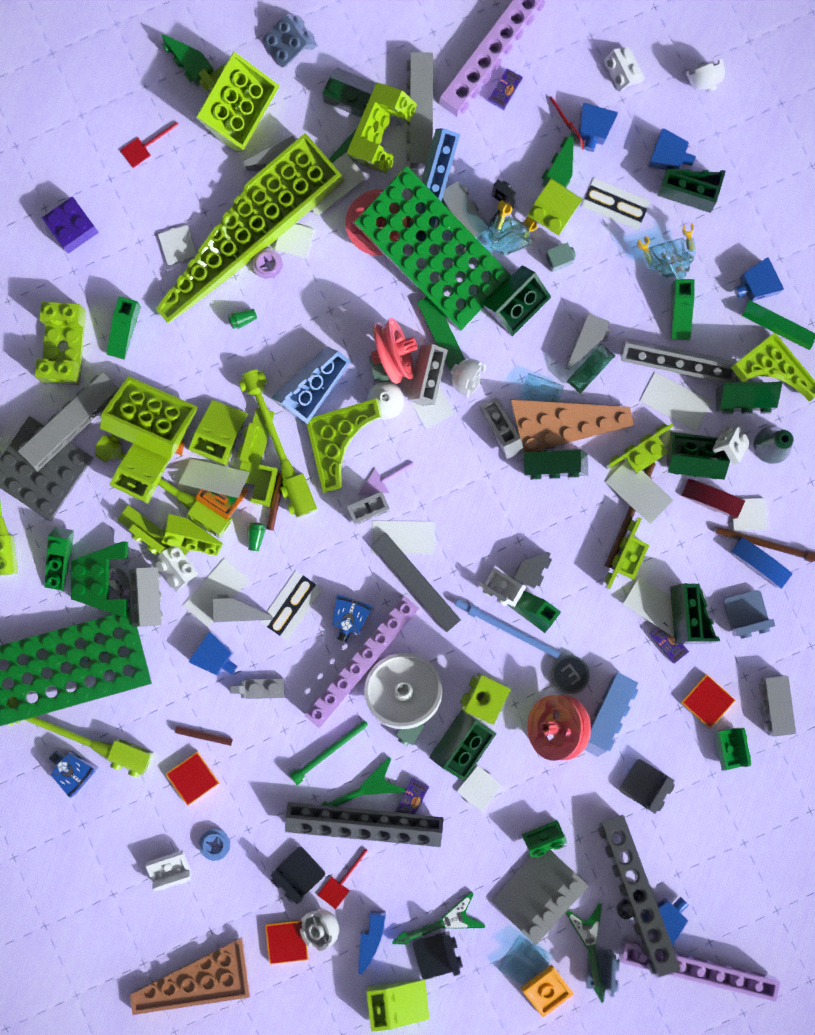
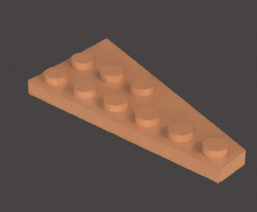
[510,399,634,454]
[130,936,251,1015]

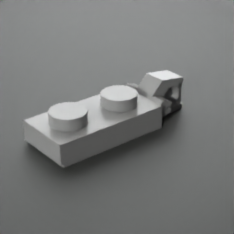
[230,678,285,699]

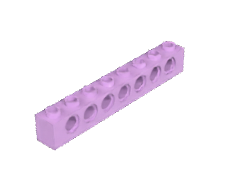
[439,0,546,117]
[305,596,419,728]
[618,939,781,1002]

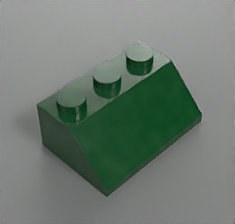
[322,68,376,118]
[483,265,551,337]
[716,382,782,415]
[667,432,730,480]
[429,709,497,782]

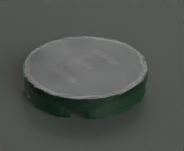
[551,655,590,694]

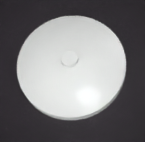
[364,653,442,729]

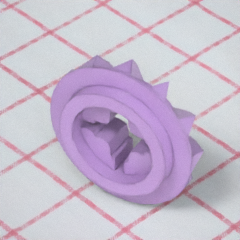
[253,249,283,280]

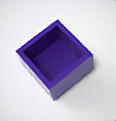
[42,196,99,254]

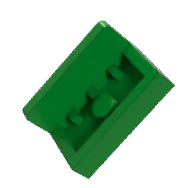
[714,727,752,771]
[522,820,567,858]

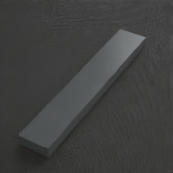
[372,533,461,632]

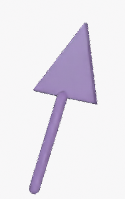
[358,462,414,495]

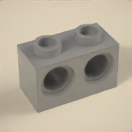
[347,492,390,526]

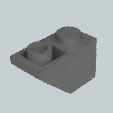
[513,552,552,589]

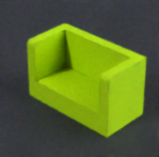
[249,464,279,508]

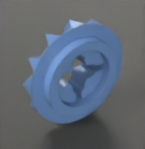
[199,829,230,861]

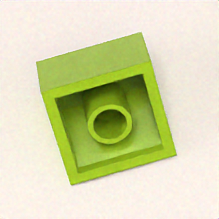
[527,178,583,236]

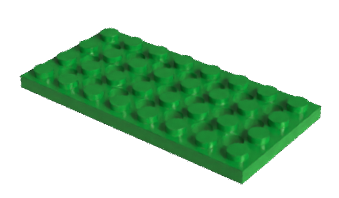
[353,166,512,331]
[0,610,152,727]

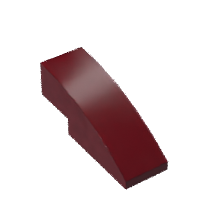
[681,479,745,519]

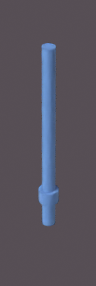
[455,599,560,658]

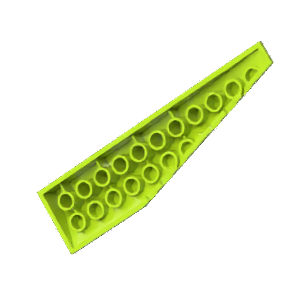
[156,133,344,324]

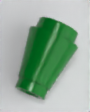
[228,308,257,329]
[247,523,266,551]

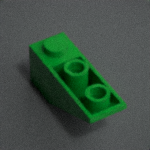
[161,34,214,87]
[541,133,574,188]
[671,279,695,340]
[106,296,141,360]
[44,527,74,591]
[507,591,561,633]

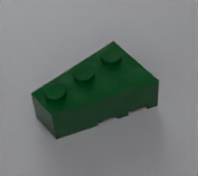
[657,169,726,213]
[524,449,589,480]
[670,583,721,644]

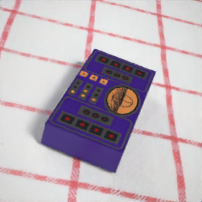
[488,68,523,110]
[649,622,689,664]
[395,777,429,814]

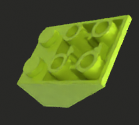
[188,400,248,466]
[109,443,169,504]
[366,979,430,1032]

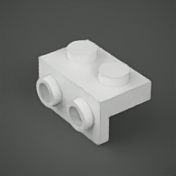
[603,46,645,92]
[713,425,750,465]
[153,546,198,592]
[478,568,526,607]
[146,850,191,892]

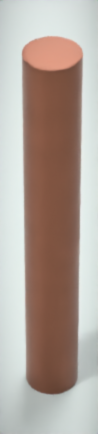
[266,473,283,531]
[175,726,233,746]

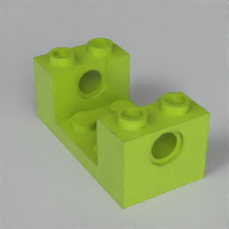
[347,82,417,174]
[35,301,86,385]
[460,673,511,726]

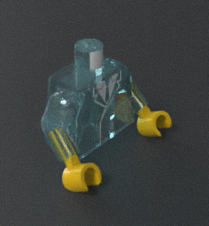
[483,201,537,255]
[637,223,696,280]

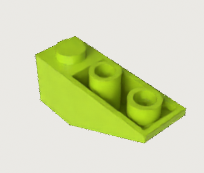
[161,514,223,556]

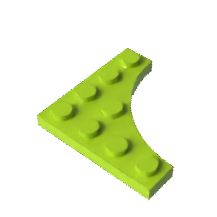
[731,333,815,402]
[307,398,382,493]

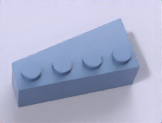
[271,347,351,424]
[584,672,638,757]

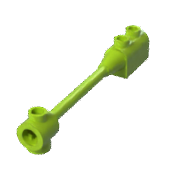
[238,369,318,518]
[94,434,233,539]
[0,500,19,576]
[8,697,154,778]

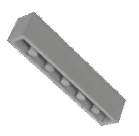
[406,52,433,168]
[620,338,737,383]
[18,373,119,472]

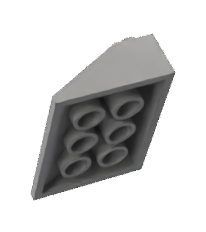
[491,850,589,945]

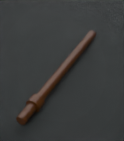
[604,463,656,569]
[716,526,815,563]

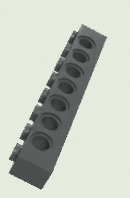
[285,802,444,847]
[598,814,681,978]

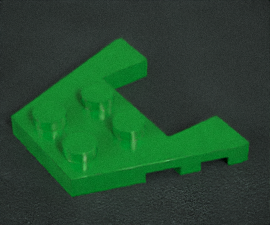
[71,541,128,617]

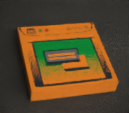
[195,487,249,520]

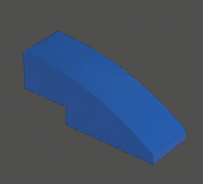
[730,537,793,589]
[358,911,386,974]

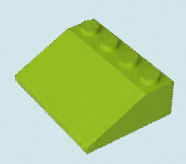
[196,52,280,151]
[100,376,198,460]

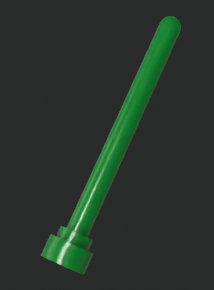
[288,720,368,785]

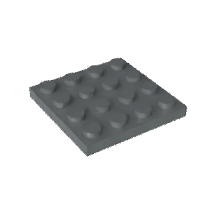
[0,416,94,521]

